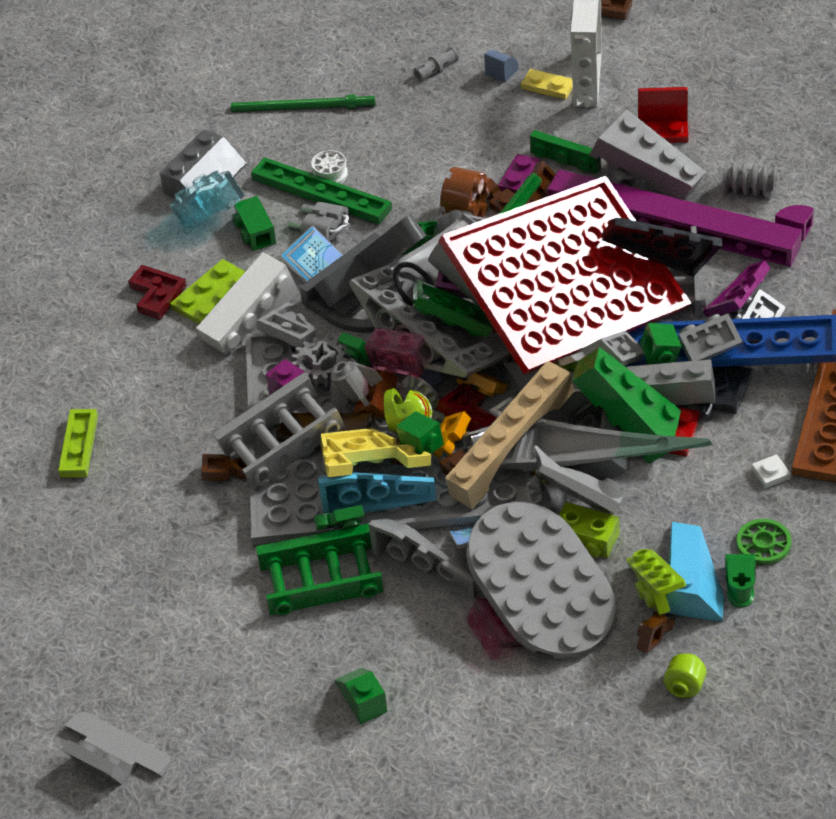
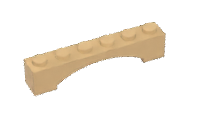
[445,361,574,509]

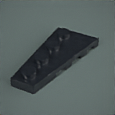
[601,217,722,277]

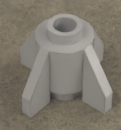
[331,361,382,411]

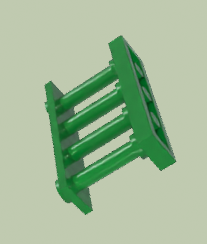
[256,524,384,615]

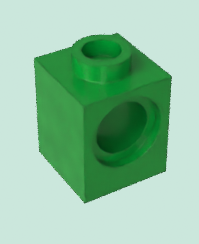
[640,323,682,365]

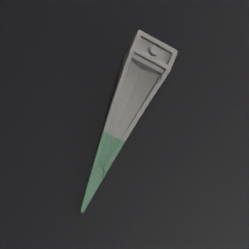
[497,418,713,472]

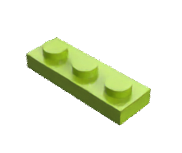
[58,409,98,478]

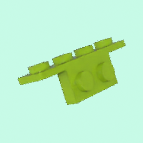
[626,549,686,615]

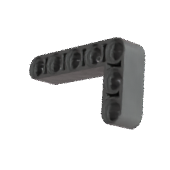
[314,214,426,308]

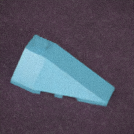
[317,472,436,514]
[665,522,724,621]

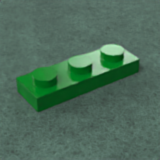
[530,130,601,174]

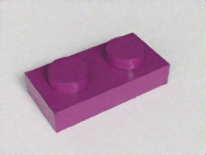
[498,154,540,194]

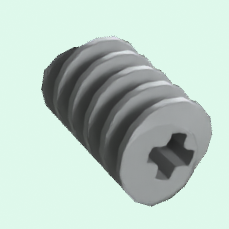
[722,162,777,198]

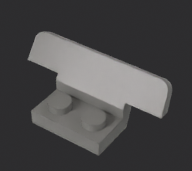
[558,331,644,366]
[62,712,171,784]

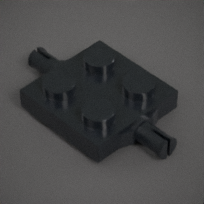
[695,366,753,421]

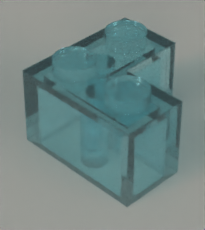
[169,171,245,229]

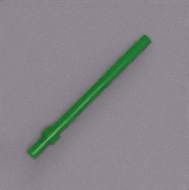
[231,94,376,112]

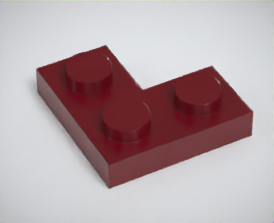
[128,265,187,320]
[436,383,497,432]

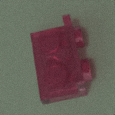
[364,327,425,377]
[466,598,525,660]

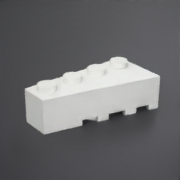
[196,252,299,354]

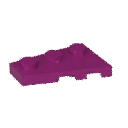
[702,260,771,317]

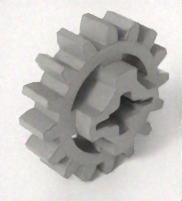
[291,337,350,388]

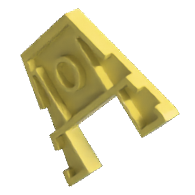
[320,428,431,477]

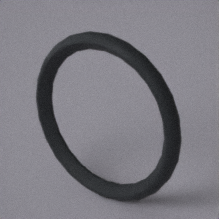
[393,262,435,309]

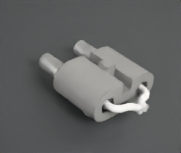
[288,202,350,241]

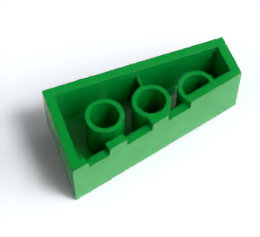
[572,347,681,463]

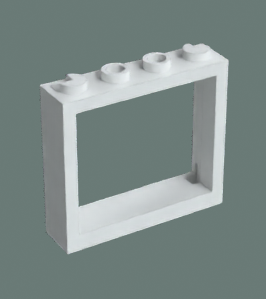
[571,0,602,108]

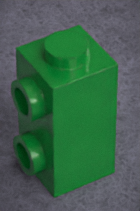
[232,195,276,251]

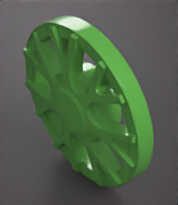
[737,519,791,565]

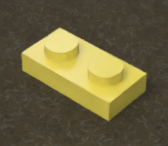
[521,69,573,100]

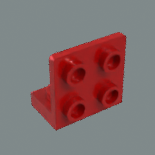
[638,87,688,143]

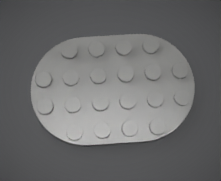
[466,502,616,659]

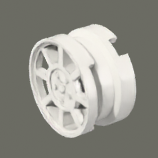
[311,150,348,184]

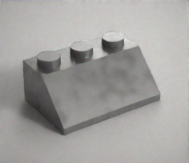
[160,129,247,209]

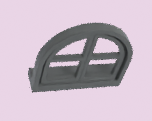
[300,232,399,333]

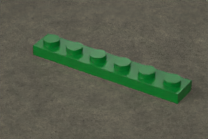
[251,157,392,224]

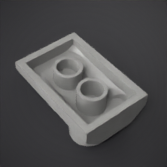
[532,445,624,514]

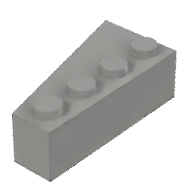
[589,109,706,200]

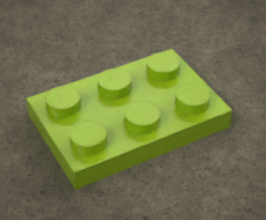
[170,259,246,325]

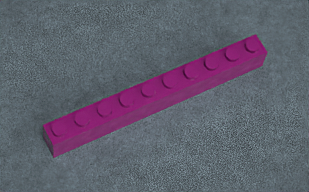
[548,169,802,267]

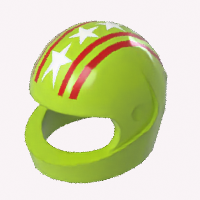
[384,388,433,434]

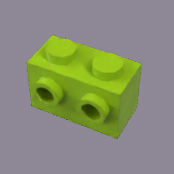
[559,501,620,559]

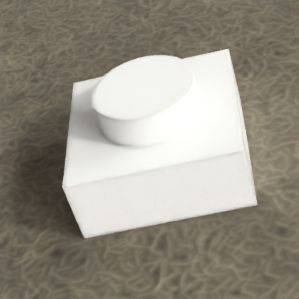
[752,454,791,489]

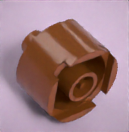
[440,167,492,218]

